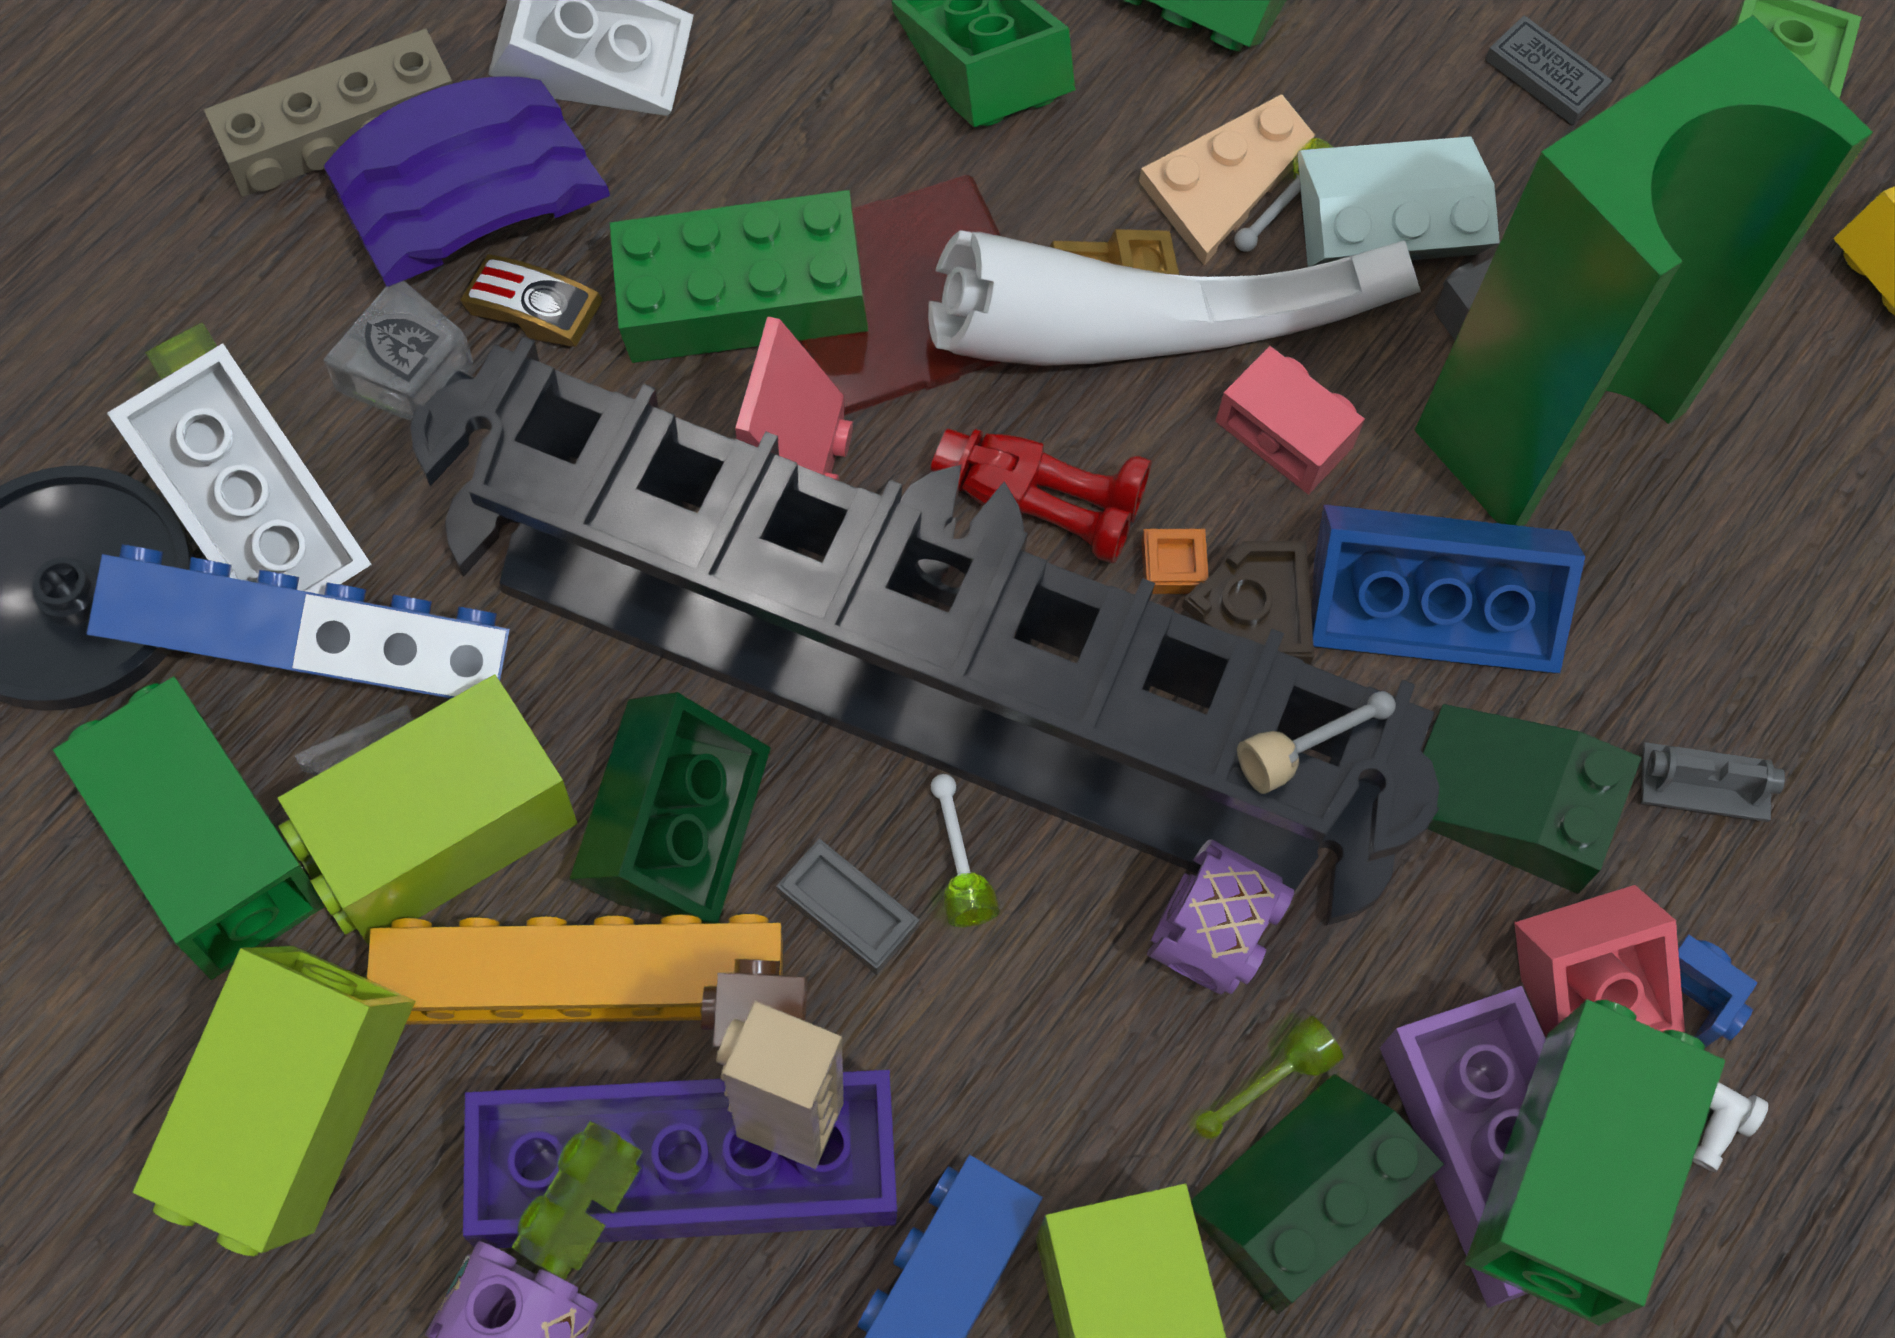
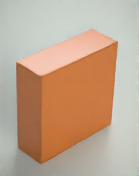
[1141,529,1209,594]

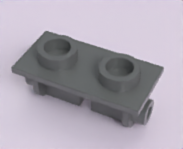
[1641,742,1785,822]

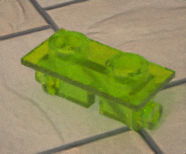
[512,1121,643,1280]

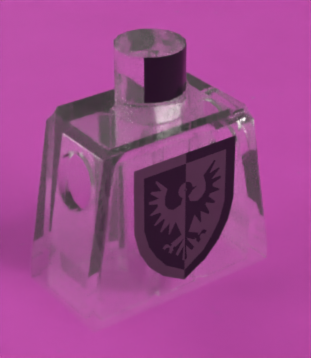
[323,281,475,422]

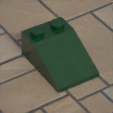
[1422,704,1642,894]

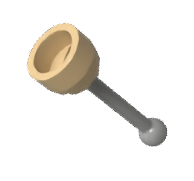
[1237,691,1396,794]

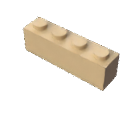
[716,1001,844,1169]

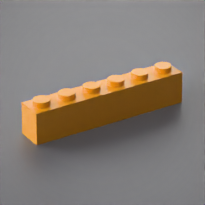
[367,914,783,1025]

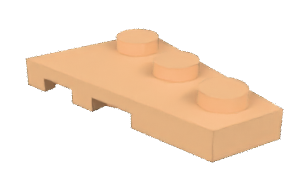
[1139,94,1315,265]

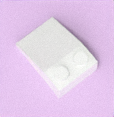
[488,0,694,116]

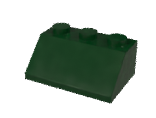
[569,692,771,924]
[1191,1074,1444,1314]

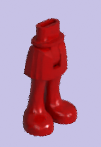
[931,428,1152,564]

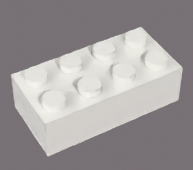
[107,343,372,595]

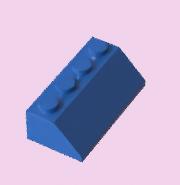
[1311,504,1585,673]

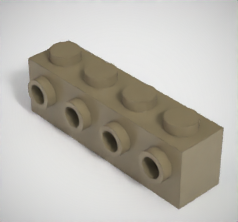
[204,28,453,197]

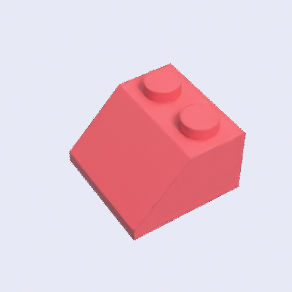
[1514,885,1685,1037]

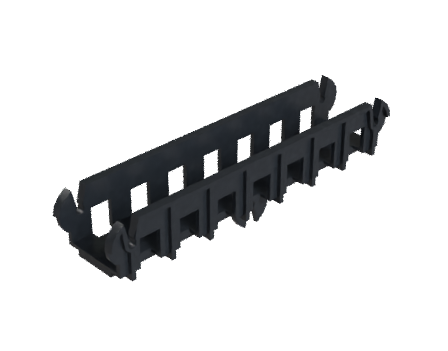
[410,337,1439,926]

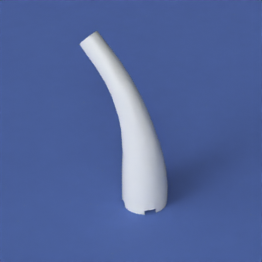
[928,230,1421,366]

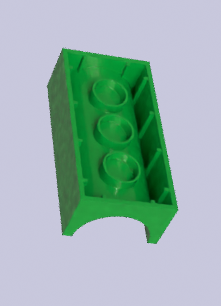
[1414,15,1873,526]

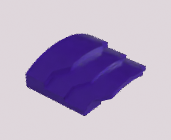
[324,76,610,287]

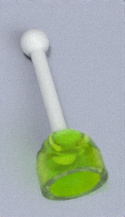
[931,774,1000,927]

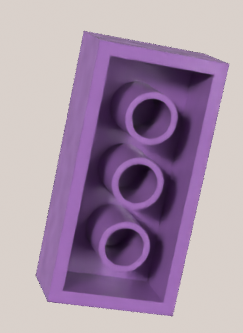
[1380,986,1546,1308]

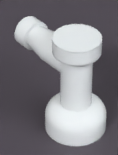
[1693,1082,1768,1172]

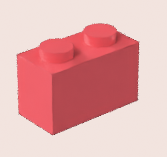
[1215,346,1365,495]

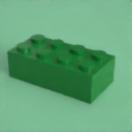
[610,190,869,363]

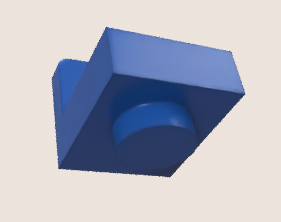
[1678,934,1758,1048]

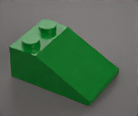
[891,0,1075,127]

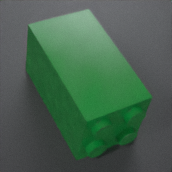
[53,676,325,980]
[1464,999,1726,1326]

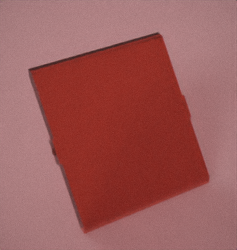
[799,175,1001,416]

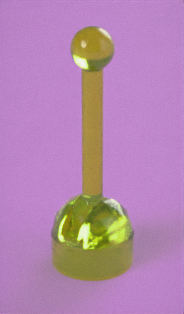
[1196,1015,1344,1139]

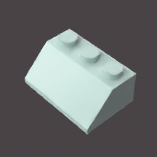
[1298,137,1500,267]

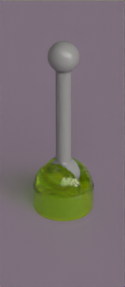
[1234,138,1334,252]

